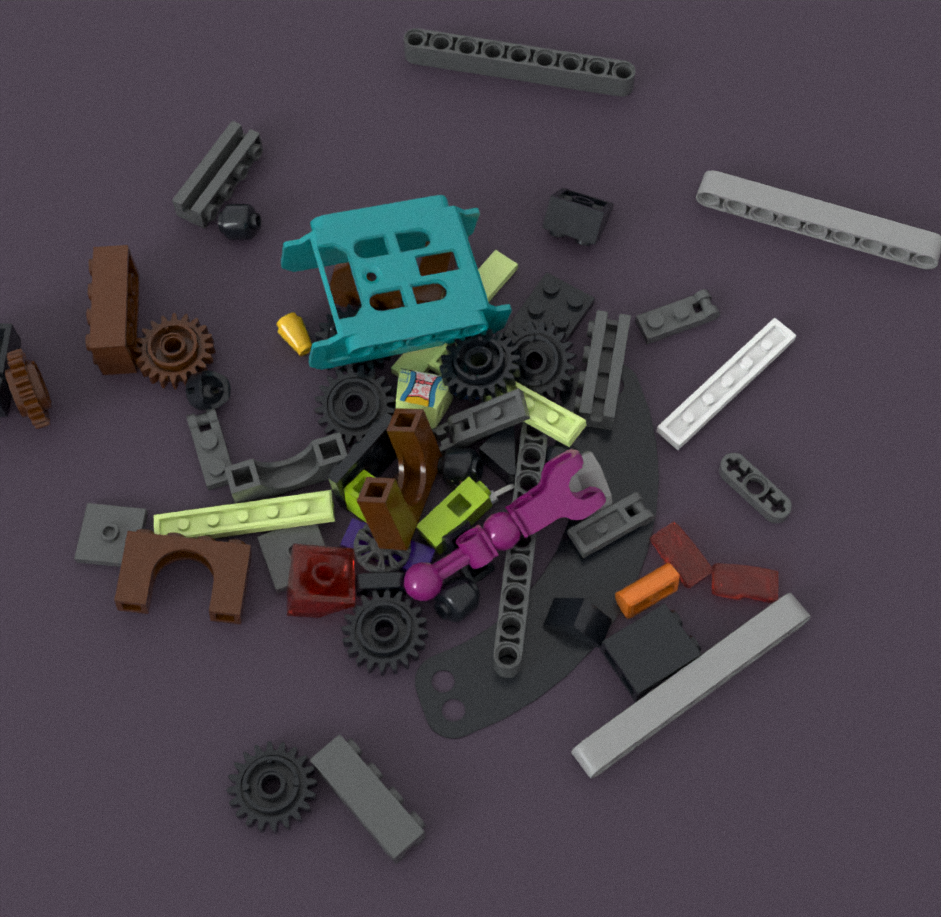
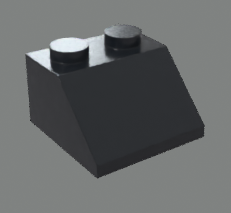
[542,187,614,246]

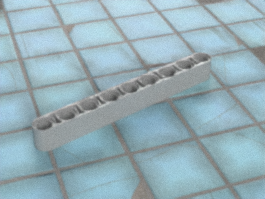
[696,170,941,270]
[571,592,811,779]

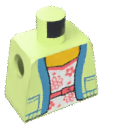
[396,368,453,429]

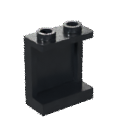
[600,603,701,702]

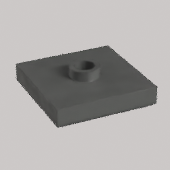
[74,503,148,567]
[257,524,335,594]

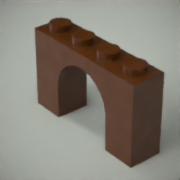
[330,241,456,310]
[357,408,443,551]
[114,529,252,624]

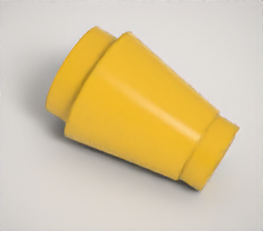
[276,312,312,357]

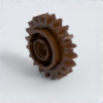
[134,313,216,389]
[5,348,52,429]

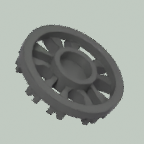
[353,524,411,573]

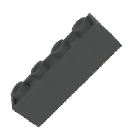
[172,121,263,229]
[573,310,631,430]
[310,734,426,864]

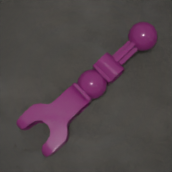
[404,449,606,601]

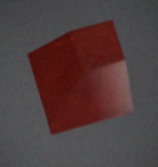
[287,544,356,618]

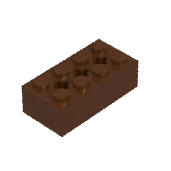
[85,245,140,375]

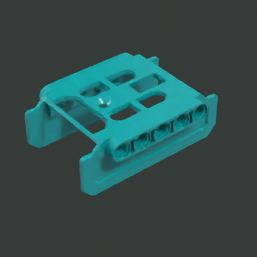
[280,195,512,370]

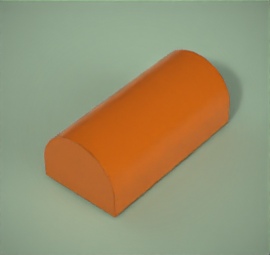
[615,563,680,619]

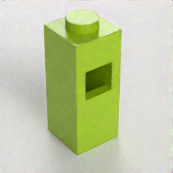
[416,477,493,555]

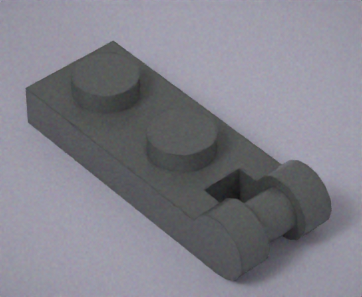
[635,289,720,344]
[448,388,530,448]
[186,408,232,491]
[567,492,655,558]

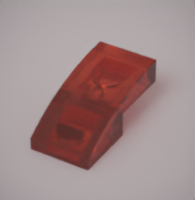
[649,521,714,588]
[712,563,779,603]

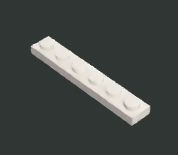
[656,318,797,450]

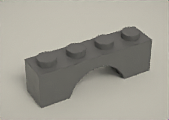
[224,432,347,503]

